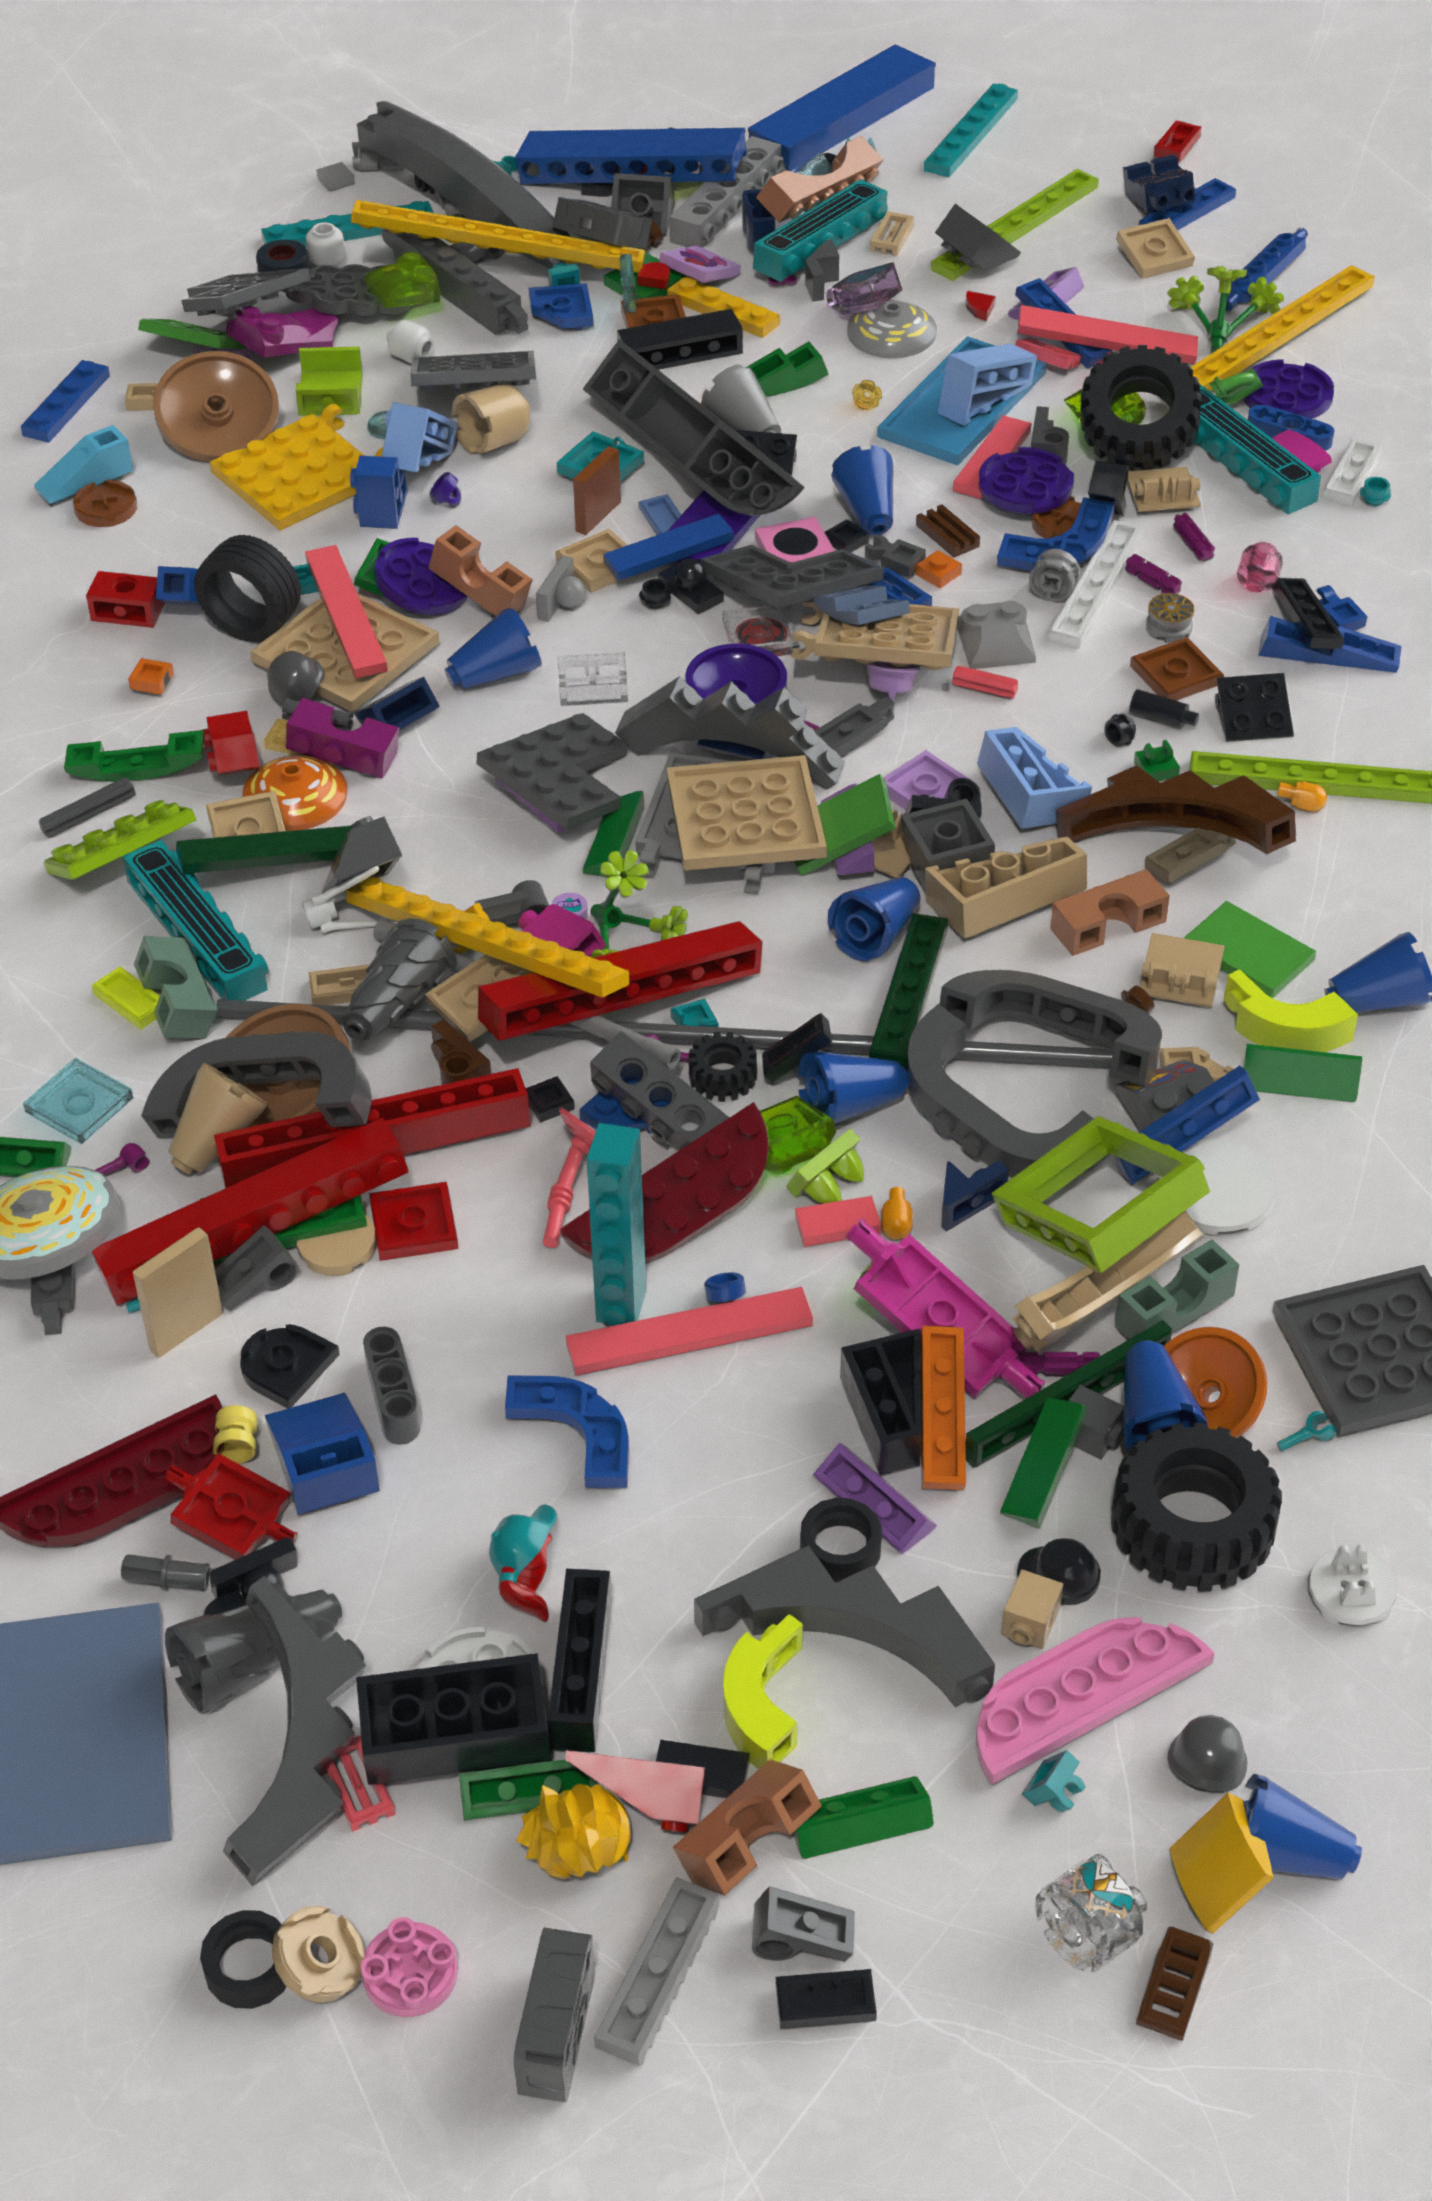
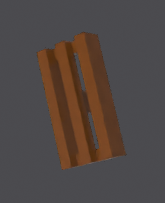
[916,504,980,558]

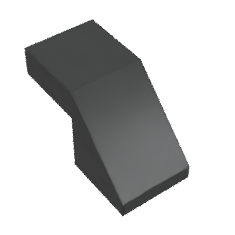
[805,240,840,302]

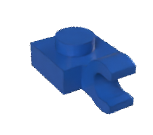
[1316,585,1368,631]

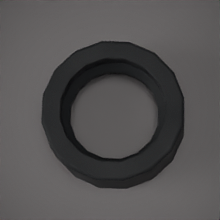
[800,1497,882,1582]
[200,1910,286,2009]

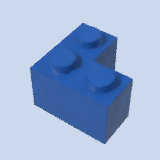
[350,456,408,529]

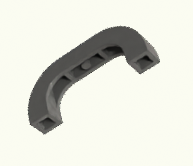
[939,970,1162,1086]
[907,1004,1109,1178]
[141,1032,372,1139]

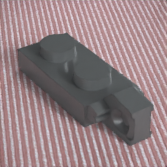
[815,697,895,756]
[31,1263,74,1335]

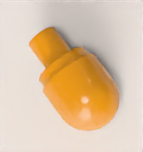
[1277,781,1327,812]
[881,1187,913,1240]

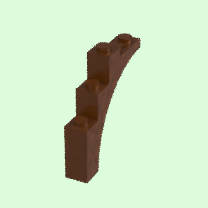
[1056,765,1296,854]

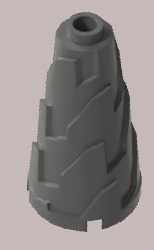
[342,918,456,1041]
[165,1589,342,1712]

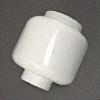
[306,222,345,266]
[387,319,433,364]

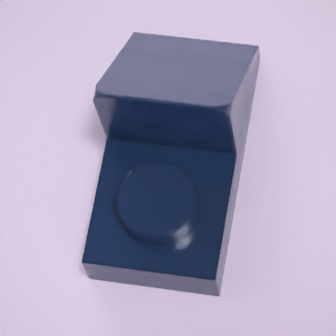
[941,1160,1009,1232]

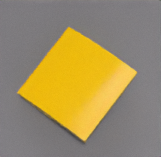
[1169,1793,1274,1934]

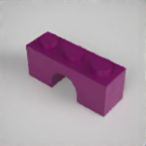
[286,698,399,779]

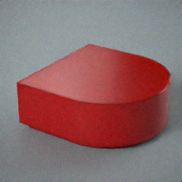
[637,262,670,289]

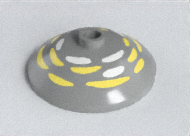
[847,300,937,358]

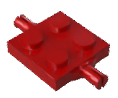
[164,1453,298,1560]

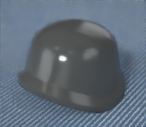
[267,651,324,707]
[1167,1715,1248,1792]

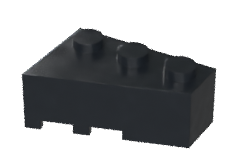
[840,1328,922,1474]

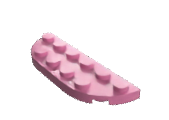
[976,1617,1214,1785]

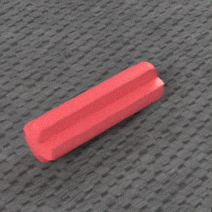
[952,666,1018,699]

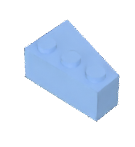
[938,343,1037,426]
[382,402,458,472]
[977,727,1092,829]

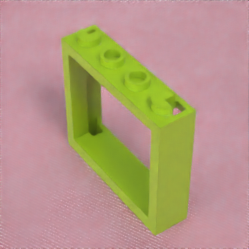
[992,1116,1210,1273]

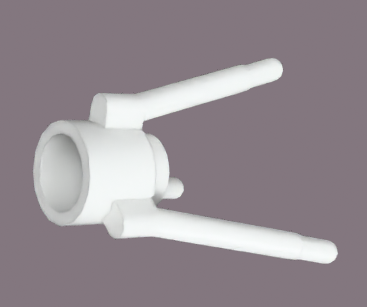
[302,866,379,934]

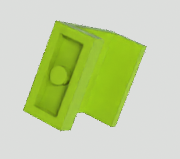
[295,346,363,416]

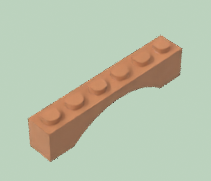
[756,136,884,223]

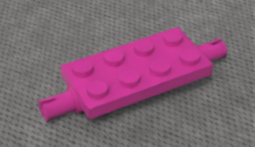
[845,1218,1046,1399]

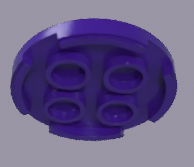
[1243,359,1334,419]
[978,447,1074,514]
[374,537,468,615]

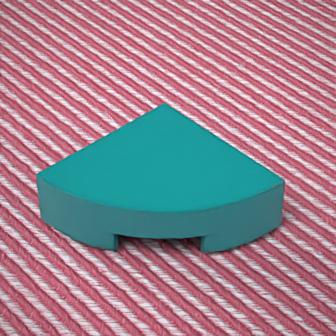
[670,998,719,1027]

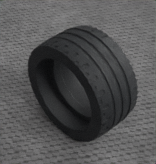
[194,535,301,642]

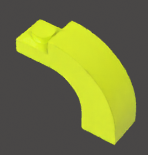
[1224,969,1358,1052]
[723,1614,803,1769]

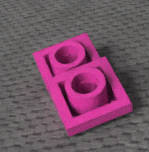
[1272,429,1332,473]

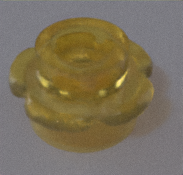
[852,380,882,410]

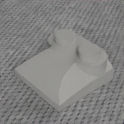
[957,601,1036,669]

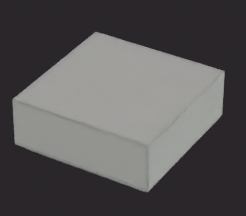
[316,162,355,191]

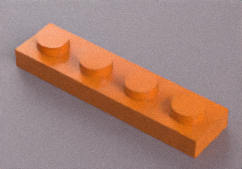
[920,1325,966,1490]

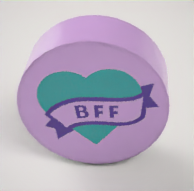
[551,893,588,919]

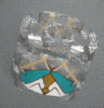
[1035,1854,1147,1972]

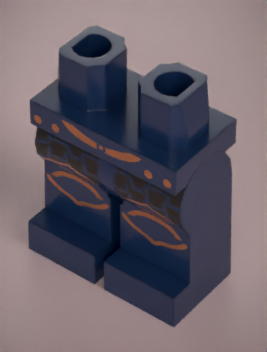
[1123,154,1196,213]

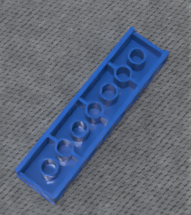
[748,44,936,171]
[514,128,747,184]

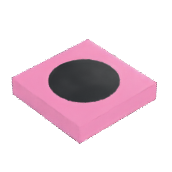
[755,517,835,563]

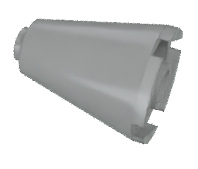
[701,365,781,433]

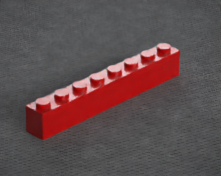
[478,921,763,1041]
[214,1068,530,1188]
[92,1117,409,1305]

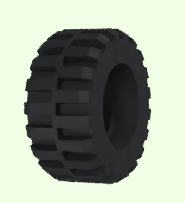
[1081,345,1201,471]
[1111,1423,1282,1591]

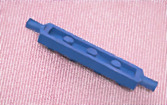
[1225,228,1308,311]

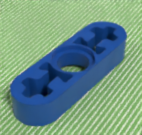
[1247,405,1335,451]

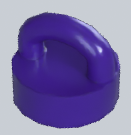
[429,472,461,506]

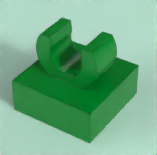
[1134,740,1180,781]

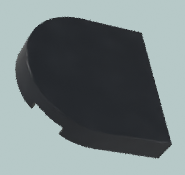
[240,1324,340,1409]

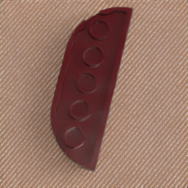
[560,1102,769,1263]
[0,1394,224,1547]

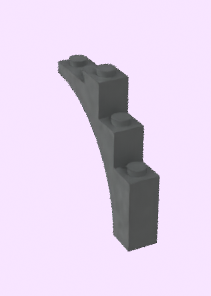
[615,676,845,789]
[223,1576,366,1887]

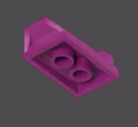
[225,306,339,358]

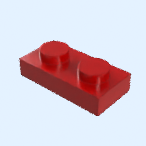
[1154,120,1202,163]

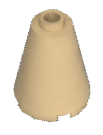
[168,1063,268,1175]

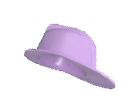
[865,661,920,701]

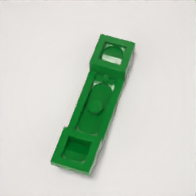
[64,730,204,782]

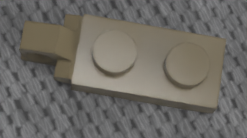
[1145,827,1236,884]

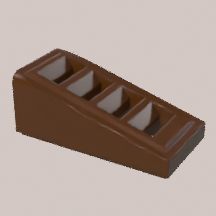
[1136,1927,1214,2041]

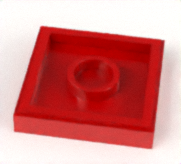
[369,1181,458,1261]

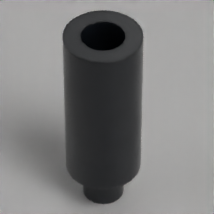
[1129,689,1199,728]

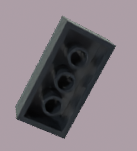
[356,1653,551,1785]

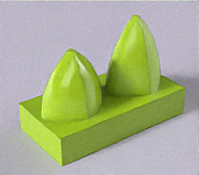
[786,1128,864,1204]

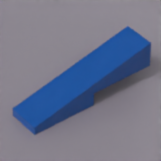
[1258,616,1402,673]

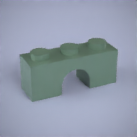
[134,936,217,1039]
[1115,1239,1239,1339]

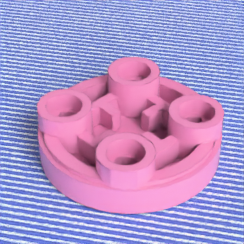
[361,1917,458,2017]

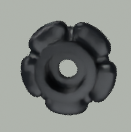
[639,579,671,609]
[1104,713,1136,746]

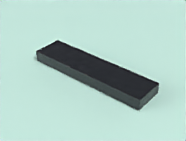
[1272,578,1344,649]

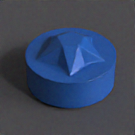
[704,1272,746,1303]

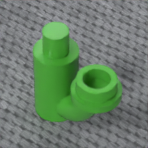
[1210,368,1263,406]

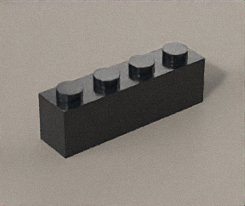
[617,309,743,370]
[548,1568,612,1752]

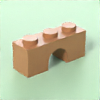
[428,525,533,616]
[1050,869,1170,956]
[673,1759,822,1896]

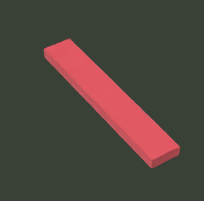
[1017,305,1198,364]
[305,545,388,678]
[565,1287,813,1376]

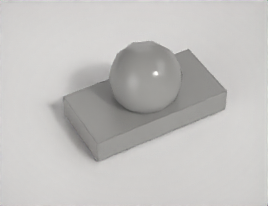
[536,555,586,622]

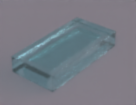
[620,254,636,313]

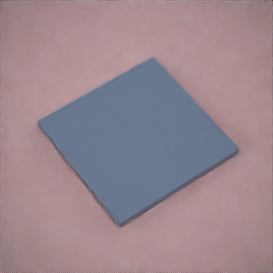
[0,1602,172,1865]

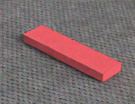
[953,415,1032,499]

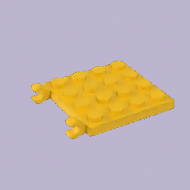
[209,404,384,531]

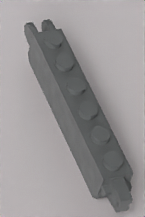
[381,229,528,335]

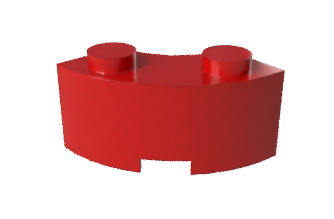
[201,710,260,776]

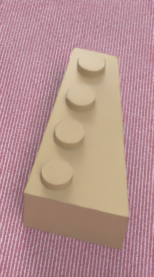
[925,836,1087,939]

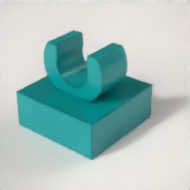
[548,262,580,286]
[1022,1750,1086,1812]

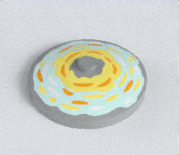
[0,1166,120,1280]

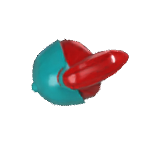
[489,1504,557,1622]

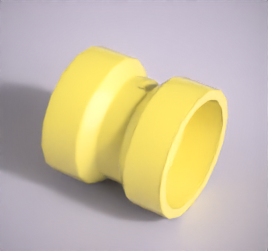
[213,1405,258,1464]

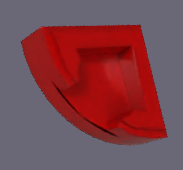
[966,291,996,321]

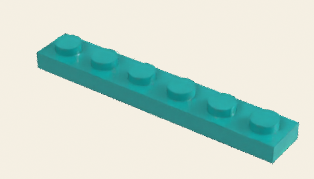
[924,83,1018,178]
[261,201,434,247]

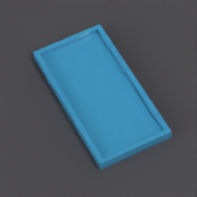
[877,336,1047,466]

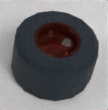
[256,239,310,291]

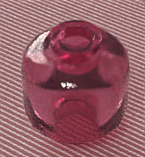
[1236,542,1283,592]

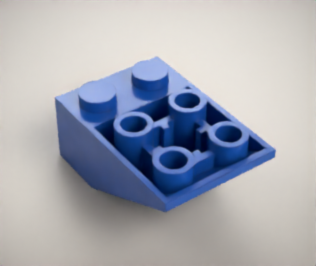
[265,1392,380,1515]

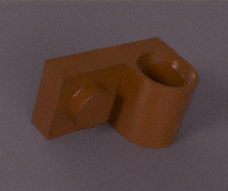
[431,1019,491,1085]

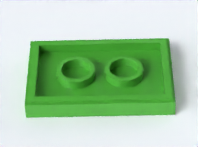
[138,318,246,349]
[795,774,896,876]
[1184,901,1316,998]

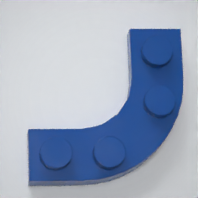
[997,497,1115,571]
[505,1375,629,1488]

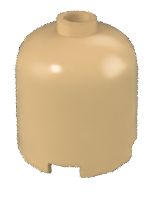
[451,384,530,454]

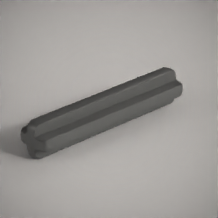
[39,778,135,837]

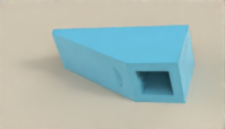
[34,425,133,504]

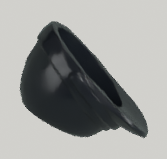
[1017,1538,1101,1605]

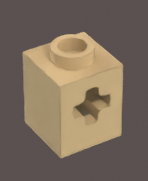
[1001,1569,1063,1649]

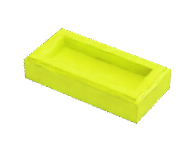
[91,966,160,1030]

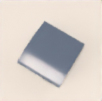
[814,586,910,625]

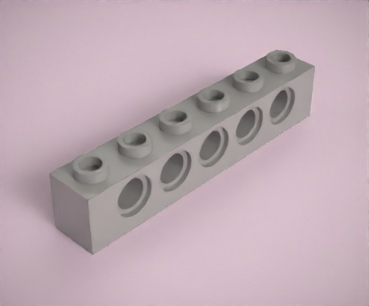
[669,136,783,248]

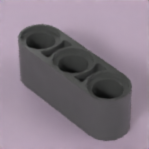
[363,1326,420,1445]

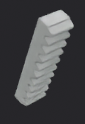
[594,1877,719,2066]

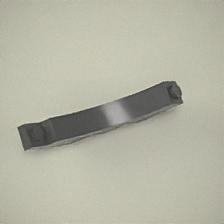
[694,1545,995,1707]

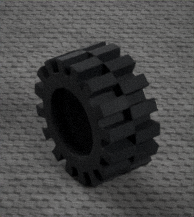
[688,1032,757,1102]

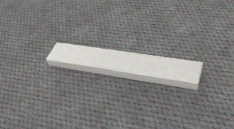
[1048,520,1143,649]

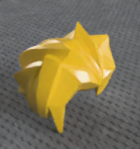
[515,1783,631,1879]

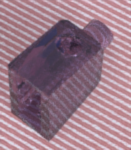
[826,262,903,315]

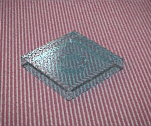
[23,1057,134,1144]

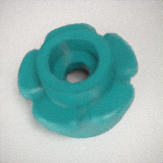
[1360,477,1391,506]

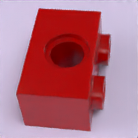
[86,571,165,628]

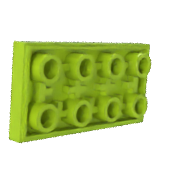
[43,800,197,880]

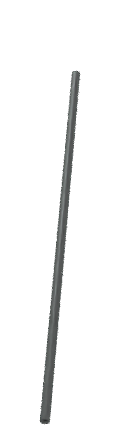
[216,999,1113,1068]

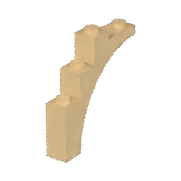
[1012,1211,1205,1352]

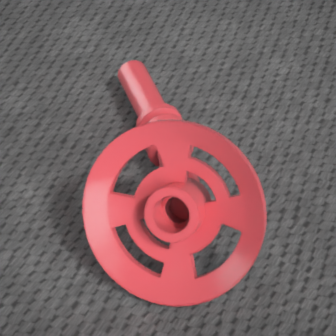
[543,1107,596,1248]

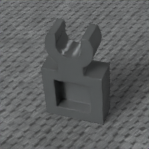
[865,535,926,577]

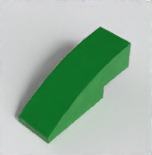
[745,341,829,397]

